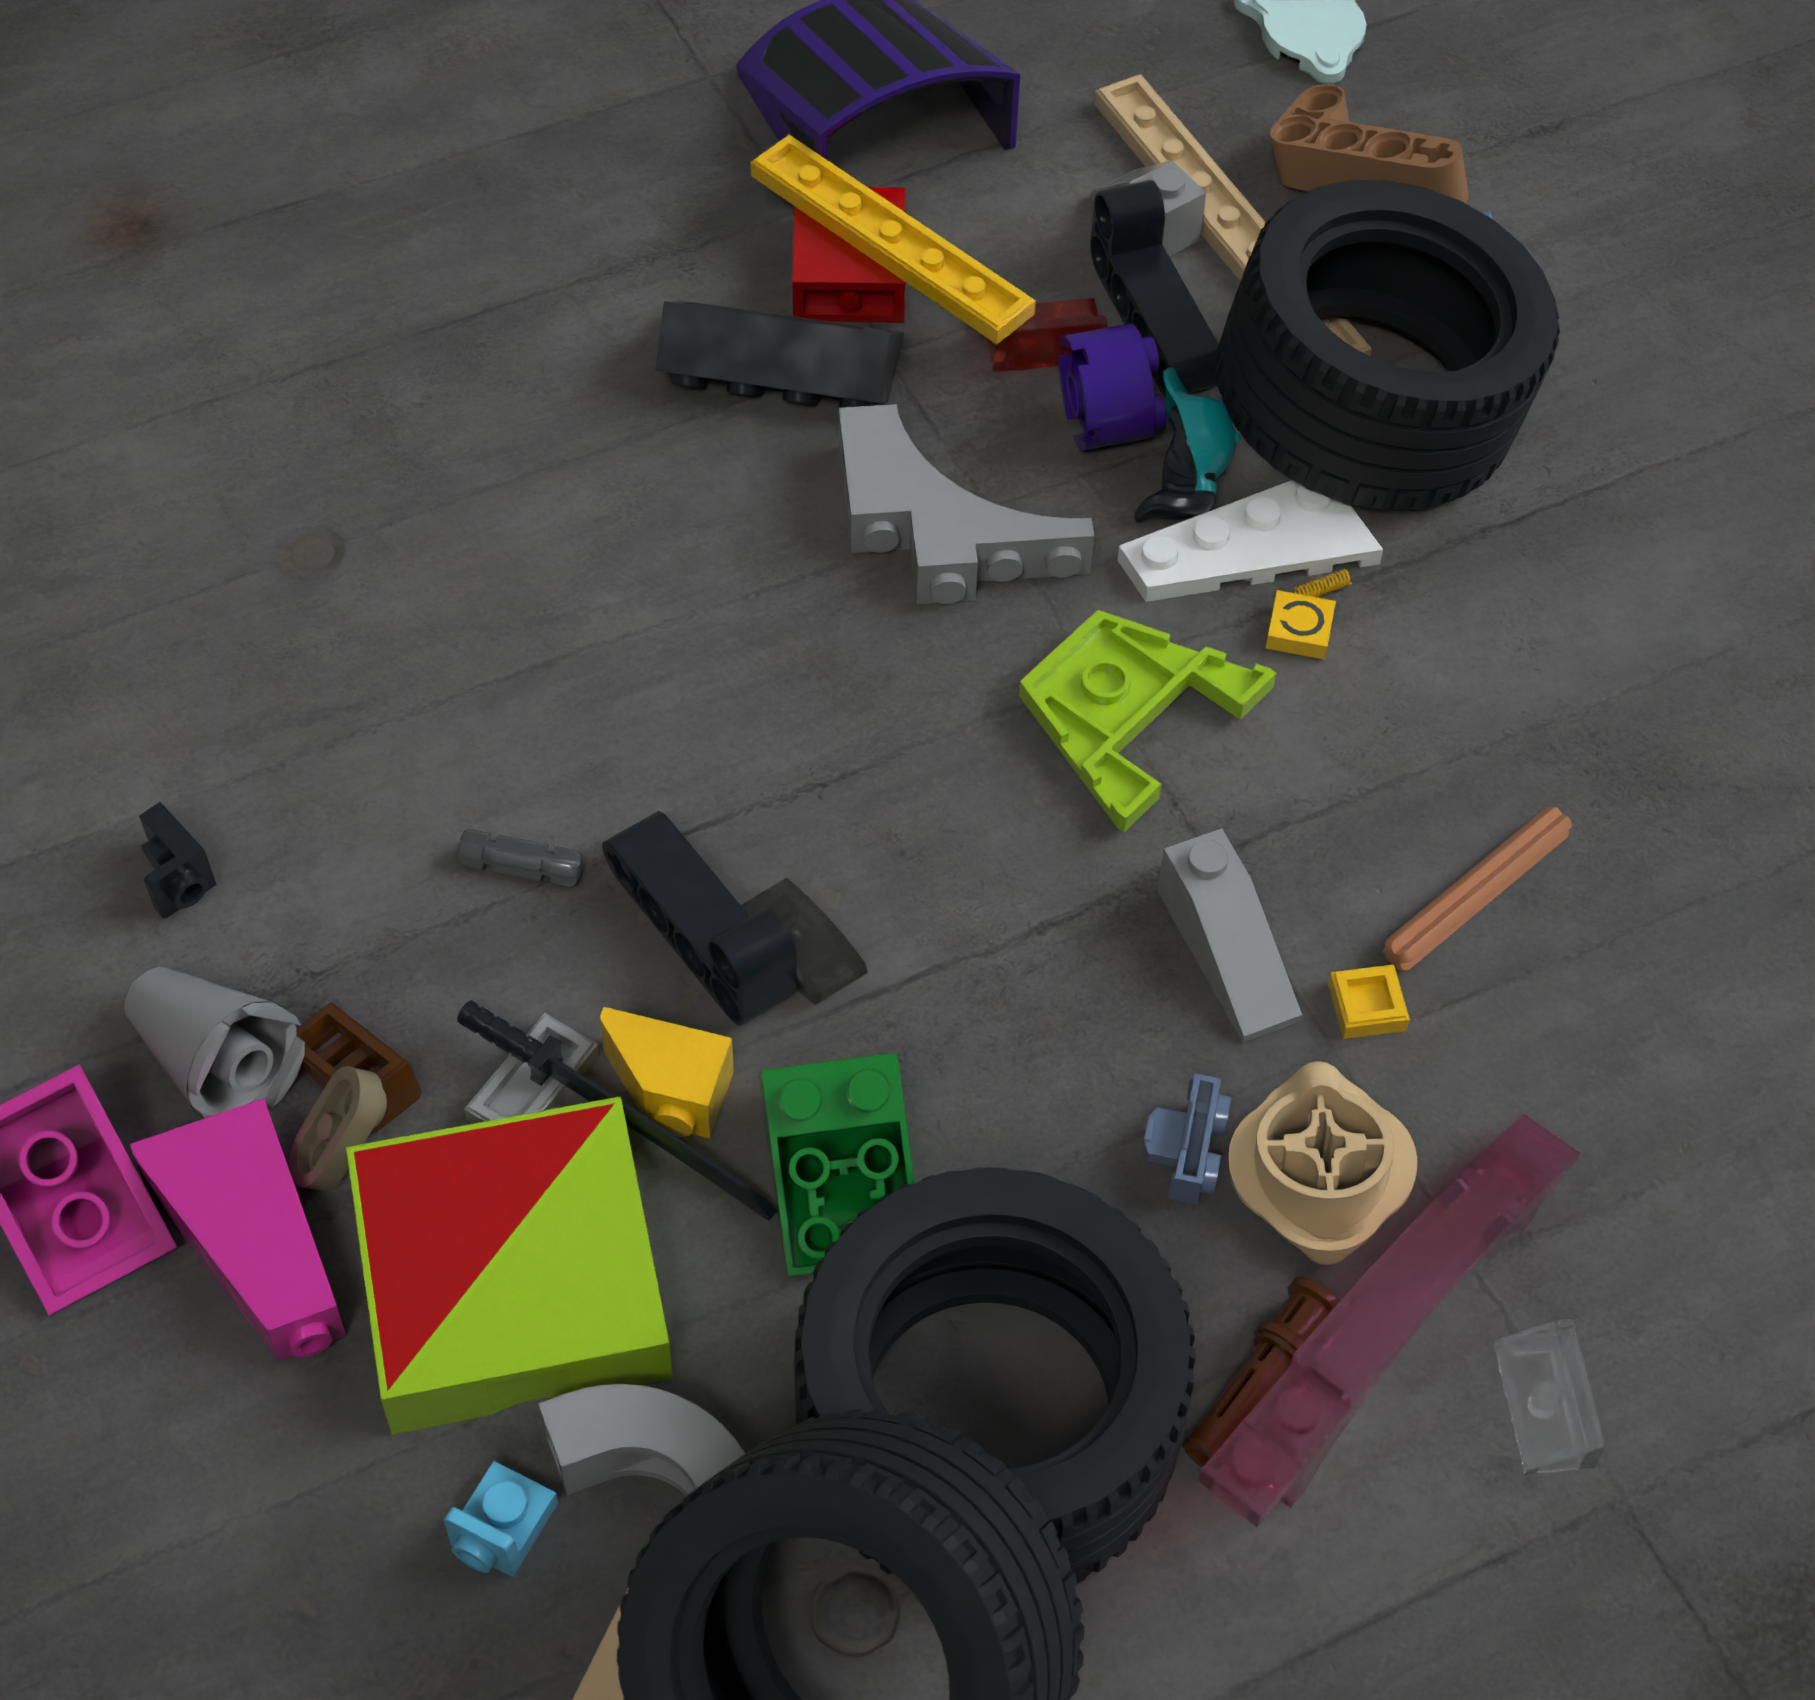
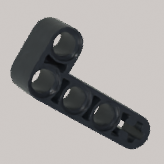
[1090,179,1218,397]
[602,811,797,1026]

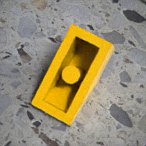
[599,1007,734,1139]

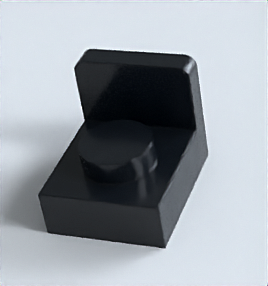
[139,802,217,919]

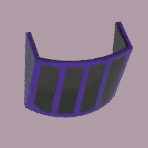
[737,0,1020,161]

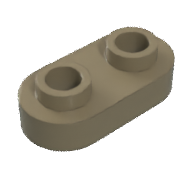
[289,1066,387,1192]

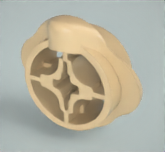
[1228,1061,1417,1265]

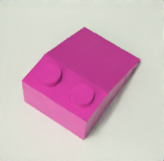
[0,1064,177,1316]

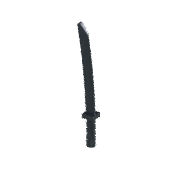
[457,1000,777,1220]

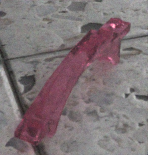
[1198,1114,1580,1527]

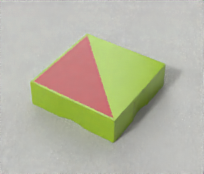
[346,1096,673,1435]

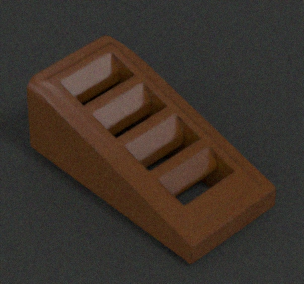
[296,1002,421,1133]

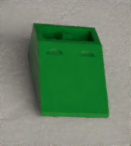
[758,1052,915,1276]

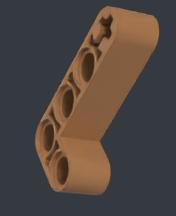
[1270,84,1469,203]

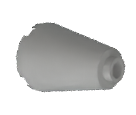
[124,967,305,1119]

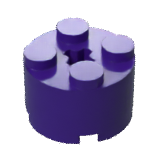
[1058,323,1166,451]

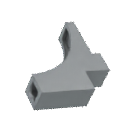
[839,404,1095,604]

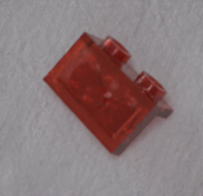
[986,298,1108,372]

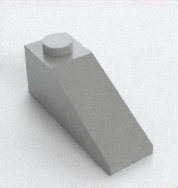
[1157,828,1302,1043]

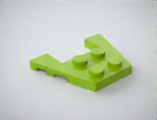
[1019,610,1277,833]

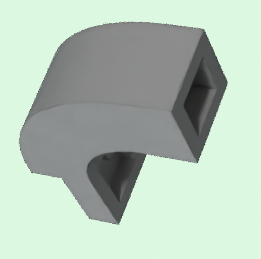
[538,1384,745,1496]

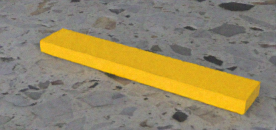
[751,134,1036,345]

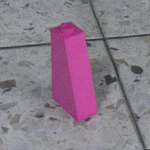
[130,1098,346,1361]

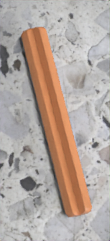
[1382,806,1572,971]

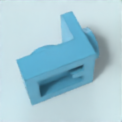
[444,1461,558,1577]

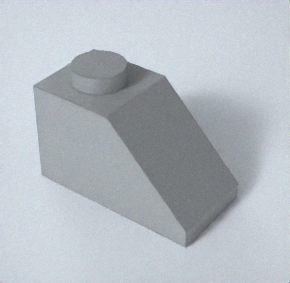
[1091,161,1206,256]

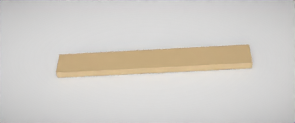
[1094,74,1372,356]

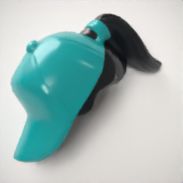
[1134,367,1241,522]

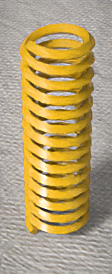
[1294,569,1352,597]

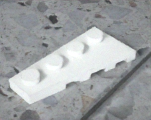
[1117,480,1383,602]

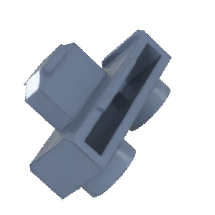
[1142,1073,1232,1206]

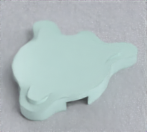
[1234,0,1367,84]

